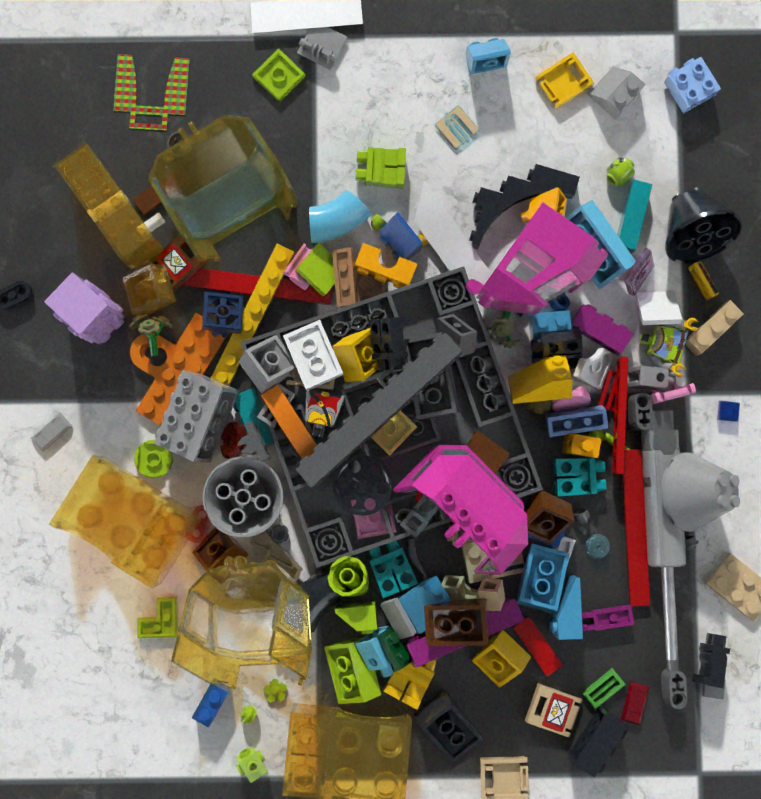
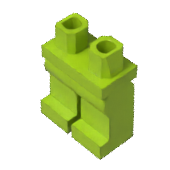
[355,147,406,189]

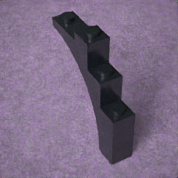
[469,164,580,250]

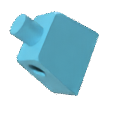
[356,626,394,677]

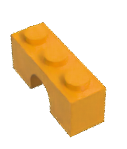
[354,243,417,288]

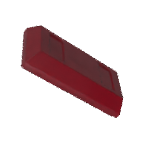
[621,682,649,725]

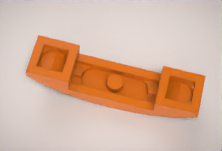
[261,384,317,459]

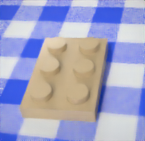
[705,553,761,621]

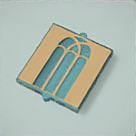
[435,105,480,150]

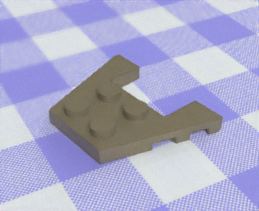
[225,531,303,605]

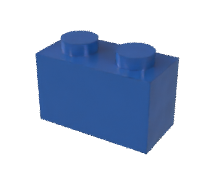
[192,678,231,728]

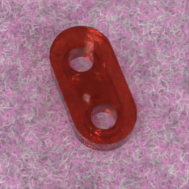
[187,505,211,543]

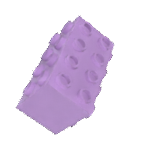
[44,272,126,345]

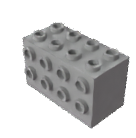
[154,370,239,463]

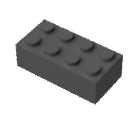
[405,332,460,420]

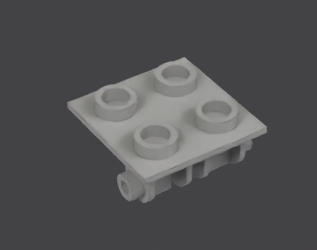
[297,27,347,70]

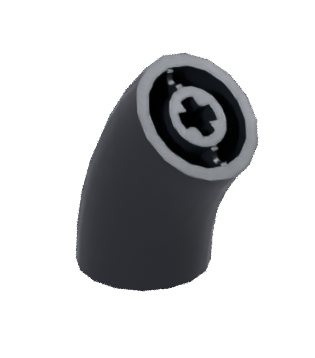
[280,568,341,633]

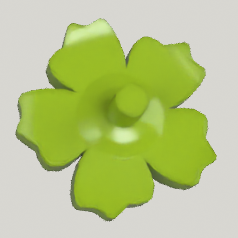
[263,679,288,703]

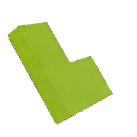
[137,597,178,638]

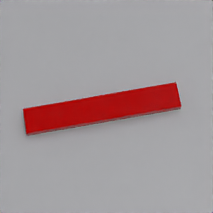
[612,356,628,475]

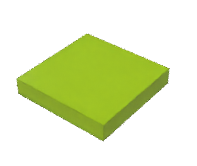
[252,48,306,102]
[295,243,335,296]

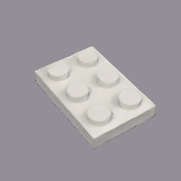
[283,320,344,391]

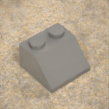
[588,66,646,119]
[239,335,297,393]

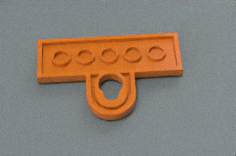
[130,313,227,426]

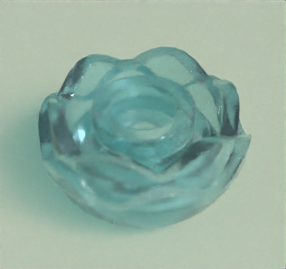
[586,534,610,558]

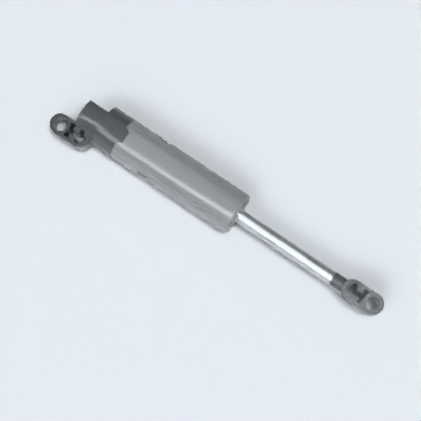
[628,393,687,709]

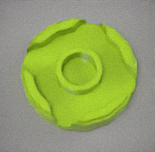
[134,440,174,478]

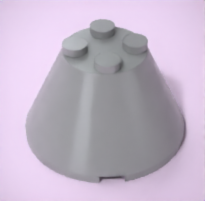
[662,453,740,532]
[203,457,283,537]

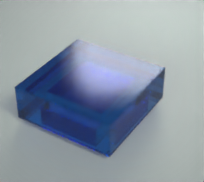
[717,401,740,422]

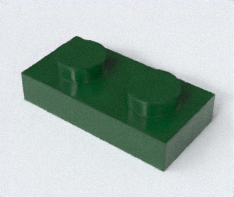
[377,627,412,672]

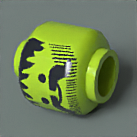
[606,157,635,186]

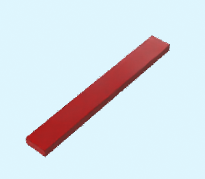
[181,268,333,305]
[622,449,650,606]

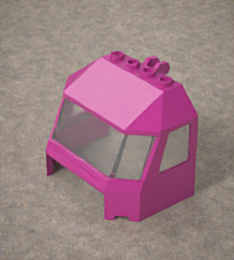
[465,202,608,315]

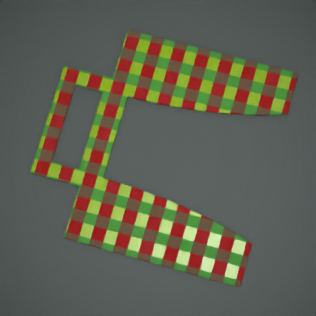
[113,54,190,131]

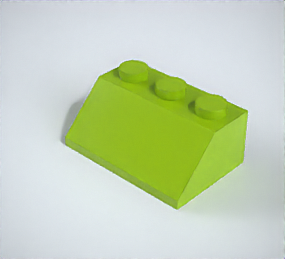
[324,637,381,704]

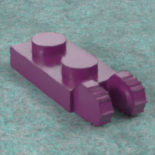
[582,604,634,631]

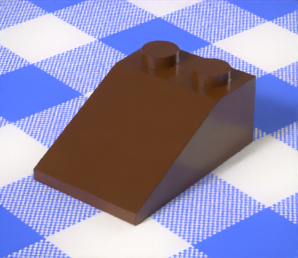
[424,599,489,646]

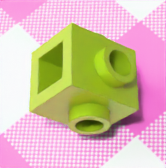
[236,746,268,783]

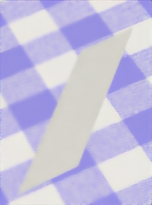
[414,181,503,336]

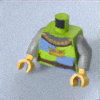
[638,318,699,378]

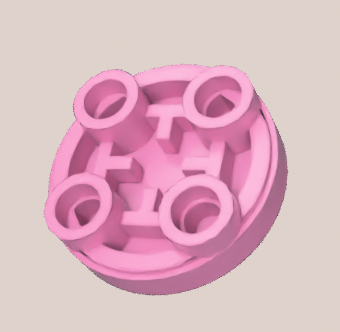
[551,386,591,412]

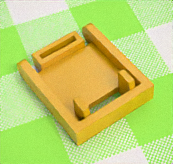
[535,52,594,109]

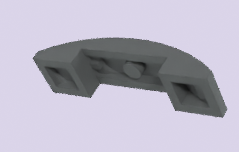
[400,495,440,537]

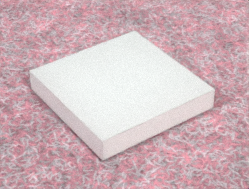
[635,291,682,325]

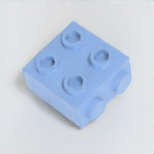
[664,57,721,114]

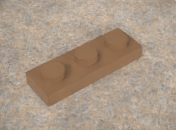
[332,247,357,308]

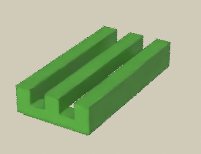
[582,668,626,710]

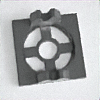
[238,421,271,462]

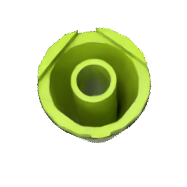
[328,556,369,597]

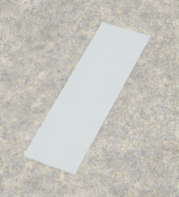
[251,0,363,33]

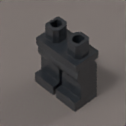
[369,317,408,370]
[530,326,583,369]
[692,633,730,689]

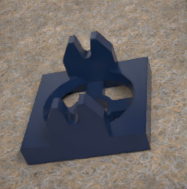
[202,292,243,338]

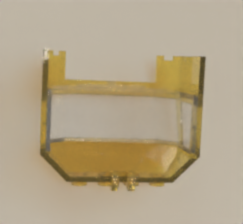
[171,556,312,689]

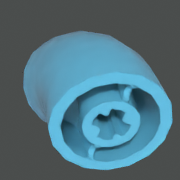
[309,190,372,243]

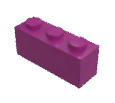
[571,304,633,356]

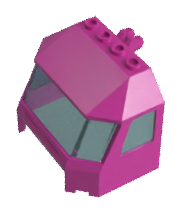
[392,445,528,575]

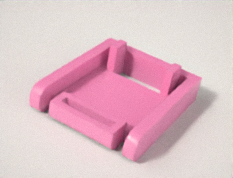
[649,383,696,404]

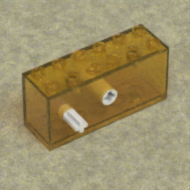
[54,142,165,271]

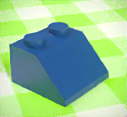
[379,212,422,262]

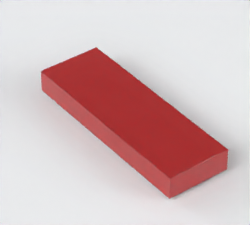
[513,616,563,676]

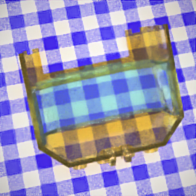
[148,115,299,261]

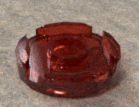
[220,421,246,459]

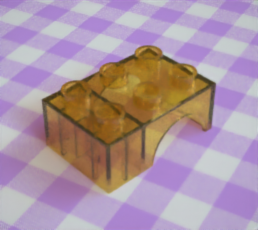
[49,455,203,588]
[282,703,412,799]

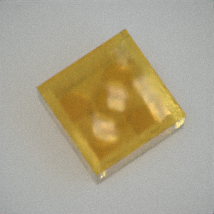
[122,264,176,315]

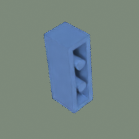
[544,405,608,437]

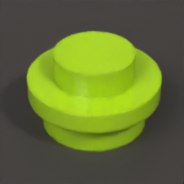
[240,704,257,724]

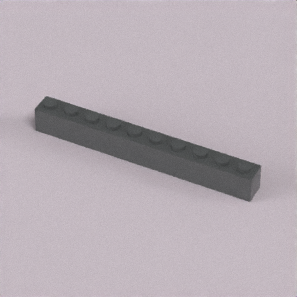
[296,333,465,488]

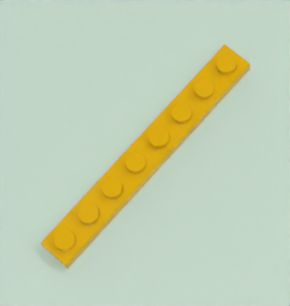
[211,244,295,386]

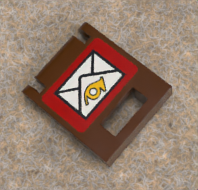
[149,232,208,291]

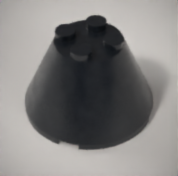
[665,188,743,264]

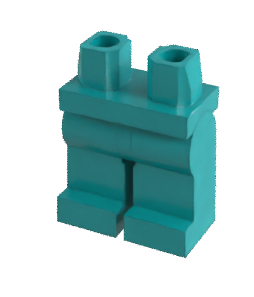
[552,458,607,497]
[369,541,418,598]

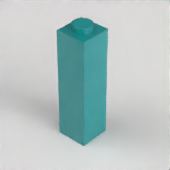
[617,179,653,254]

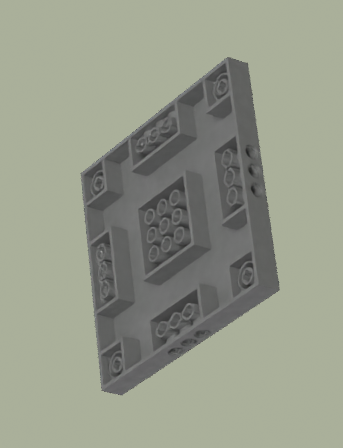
[241,266,543,568]

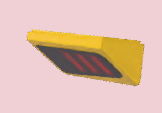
[688,261,719,300]

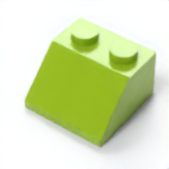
[335,601,377,634]

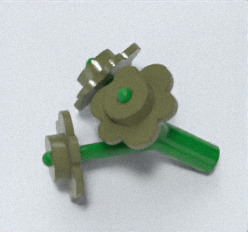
[485,311,520,349]
[129,314,172,356]

